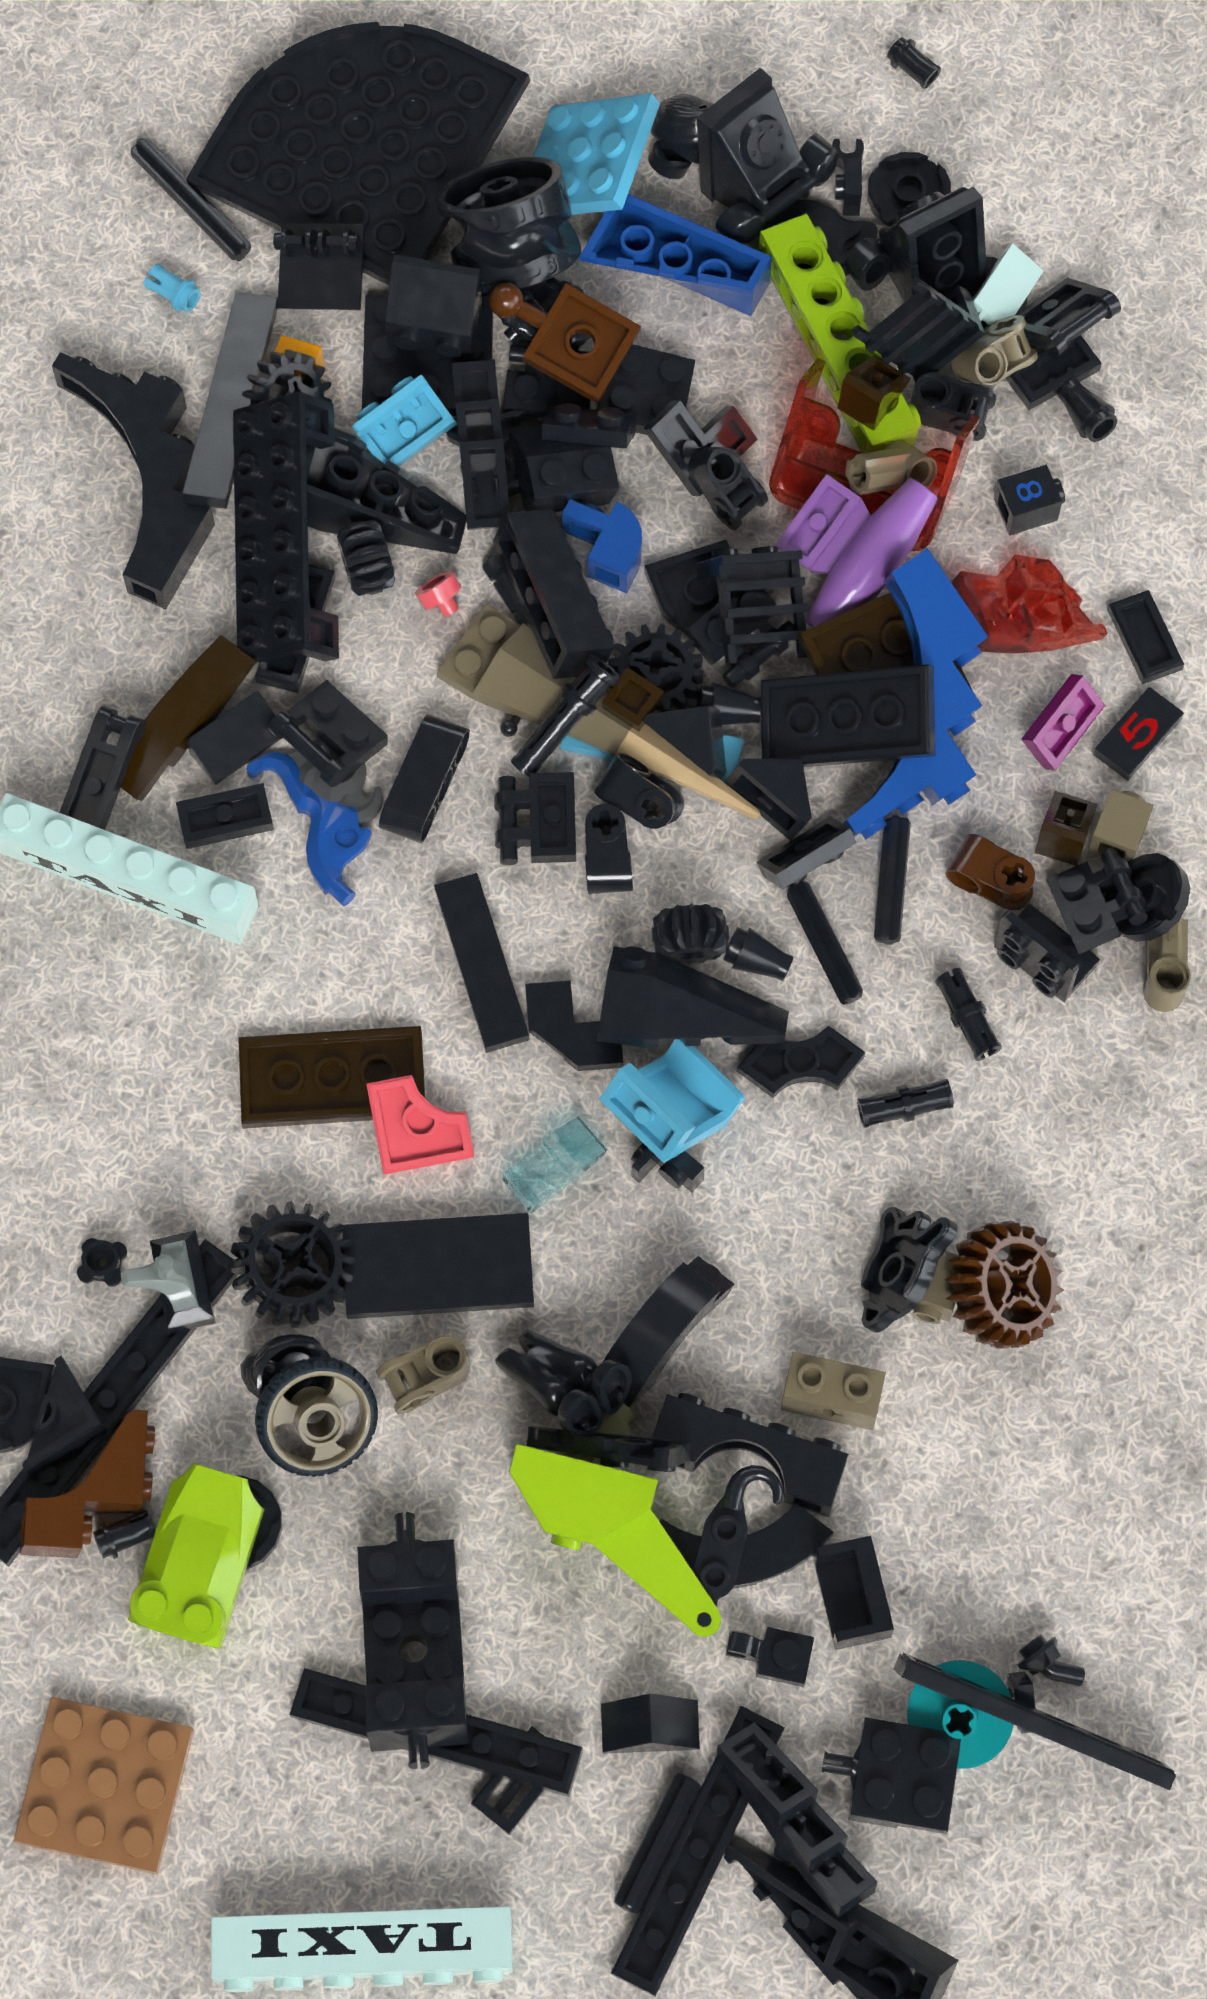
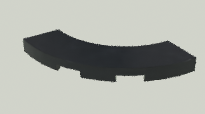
[659,1503,834,1588]

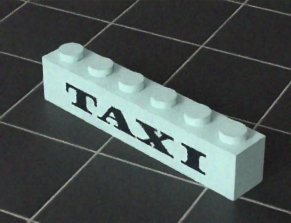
[0,793,258,945]
[211,1906,513,1992]

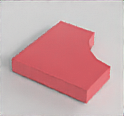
[366,1075,474,1175]

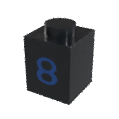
[994,464,1065,536]

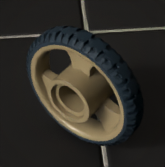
[255,1357,378,1477]

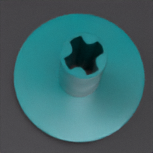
[907,1660,1013,1769]

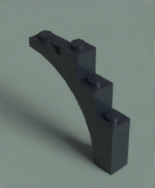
[52,352,215,610]

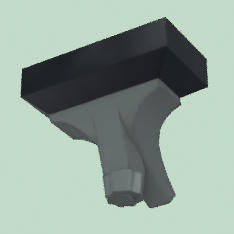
[120,1230,216,1334]

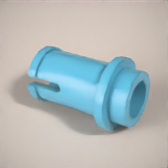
[144,264,201,312]

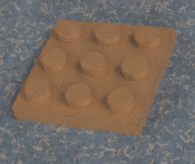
[13,1697,194,1875]

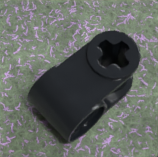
[910,372,997,441]
[688,447,768,530]
[594,752,684,829]
[585,804,633,894]

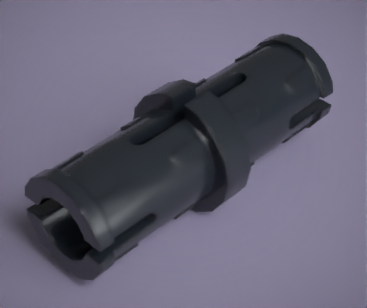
[935,968,1002,1061]
[857,1079,954,1128]

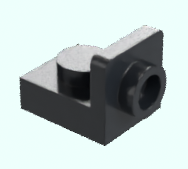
[631,1143,704,1193]

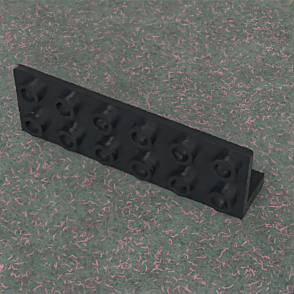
[233,391,339,663]

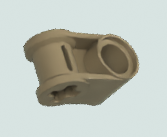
[951,315,1038,385]
[376,1335,470,1414]

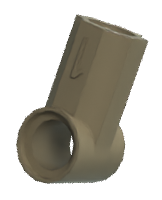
[845,440,937,495]
[1143,918,1191,1012]

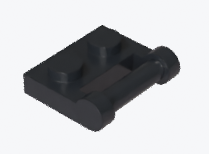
[1016,277,1121,358]
[268,680,388,787]

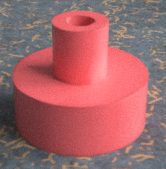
[415,570,462,617]

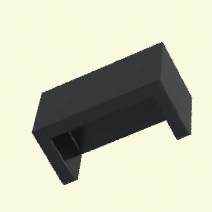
[813,1535,894,1650]

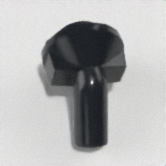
[1017,1634,1085,1686]

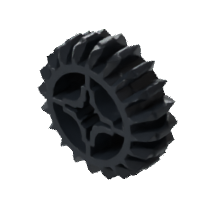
[229,1201,355,1328]

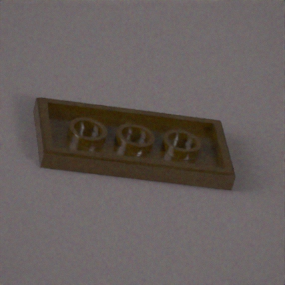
[238,1026,425,1129]

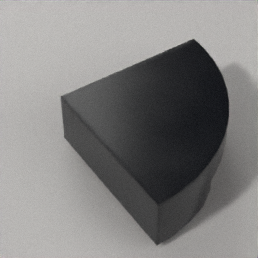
[1007,1671,1036,1734]

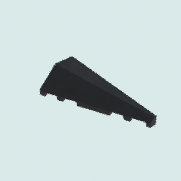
[724,1838,959,1999]

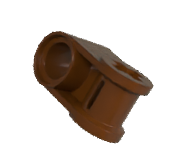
[945,834,1035,911]

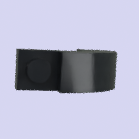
[603,1256,735,1408]

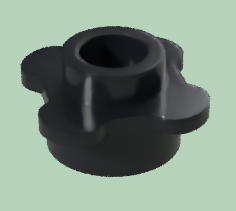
[77,1238,127,1287]

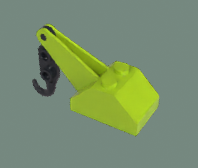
[508,1444,783,1637]

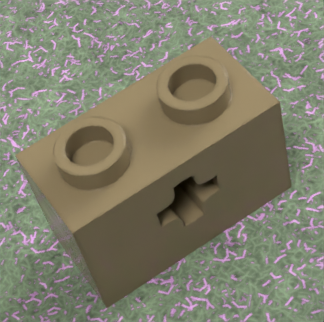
[781,1352,886,1430]

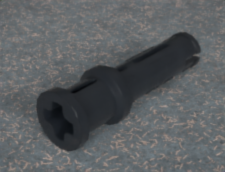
[511,654,621,777]

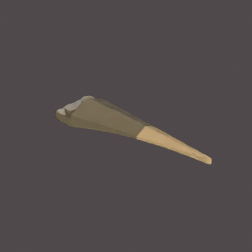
[437,604,761,819]

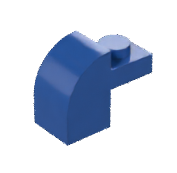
[562,499,642,594]

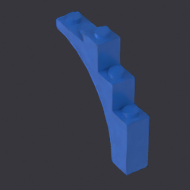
[842,548,988,840]

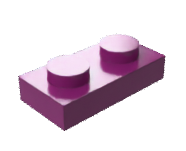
[1021,674,1106,771]

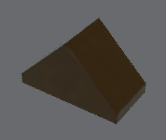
[837,356,911,431]
[1035,791,1098,866]

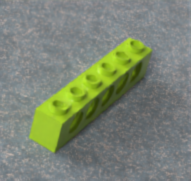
[758,213,921,454]

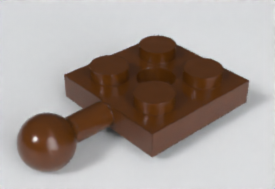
[489,283,641,404]

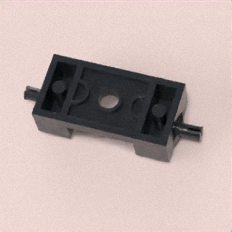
[357,1512,469,1769]

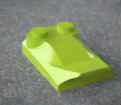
[128,1463,264,1649]

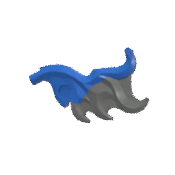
[246,736,383,906]

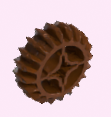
[944,1221,1065,1349]

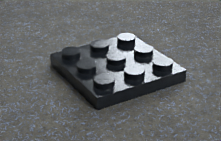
[362,295,493,416]

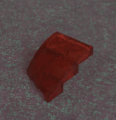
[952,554,1108,653]

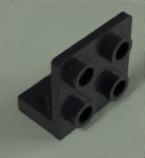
[994,903,1100,1003]

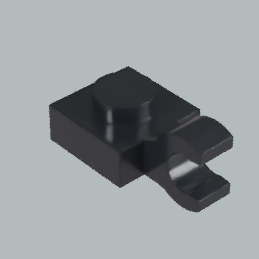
[832,139,864,216]
[726,1627,814,1687]

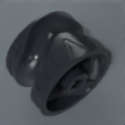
[436,157,581,293]

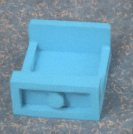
[599,1039,745,1163]

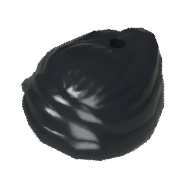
[650,94,713,164]
[240,1334,332,1401]

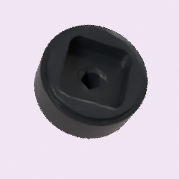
[648,140,692,179]

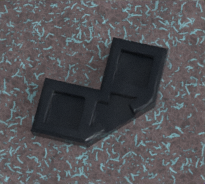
[525,980,624,1071]

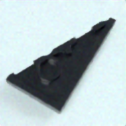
[526,1426,692,1472]

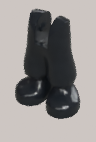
[495,1329,632,1436]

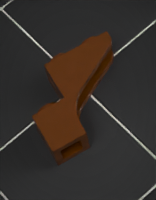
[20,1410,155,1558]

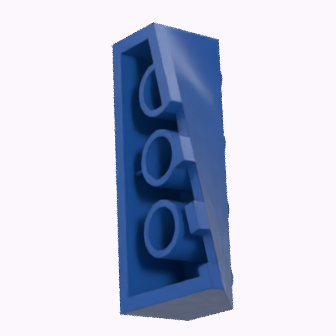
[579,194,772,316]

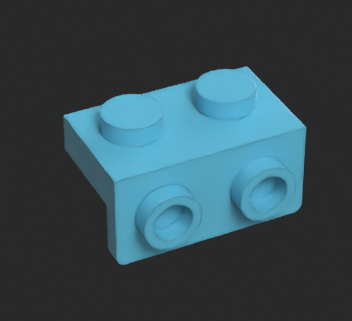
[352,375,457,467]

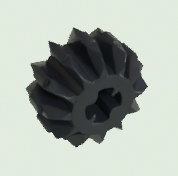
[337,520,395,596]
[651,903,729,965]

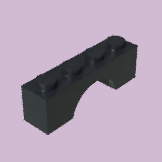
[652,1393,849,1517]

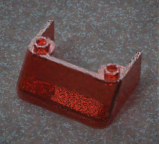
[769,358,980,551]

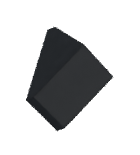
[643,706,726,779]
[724,759,812,841]
[601,1693,700,1754]

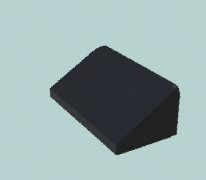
[187,691,281,785]

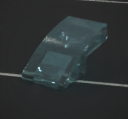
[502,1116,607,1213]

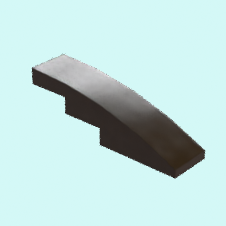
[121,635,257,801]

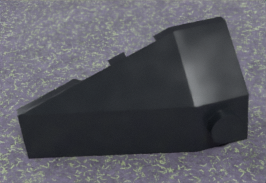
[306,428,467,554]
[597,946,789,1048]

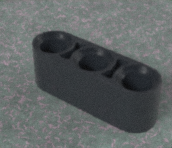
[379,714,470,843]

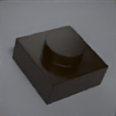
[602,667,664,732]

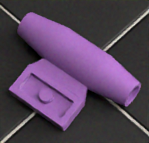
[775,474,938,628]

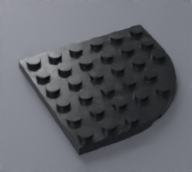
[186,22,530,286]

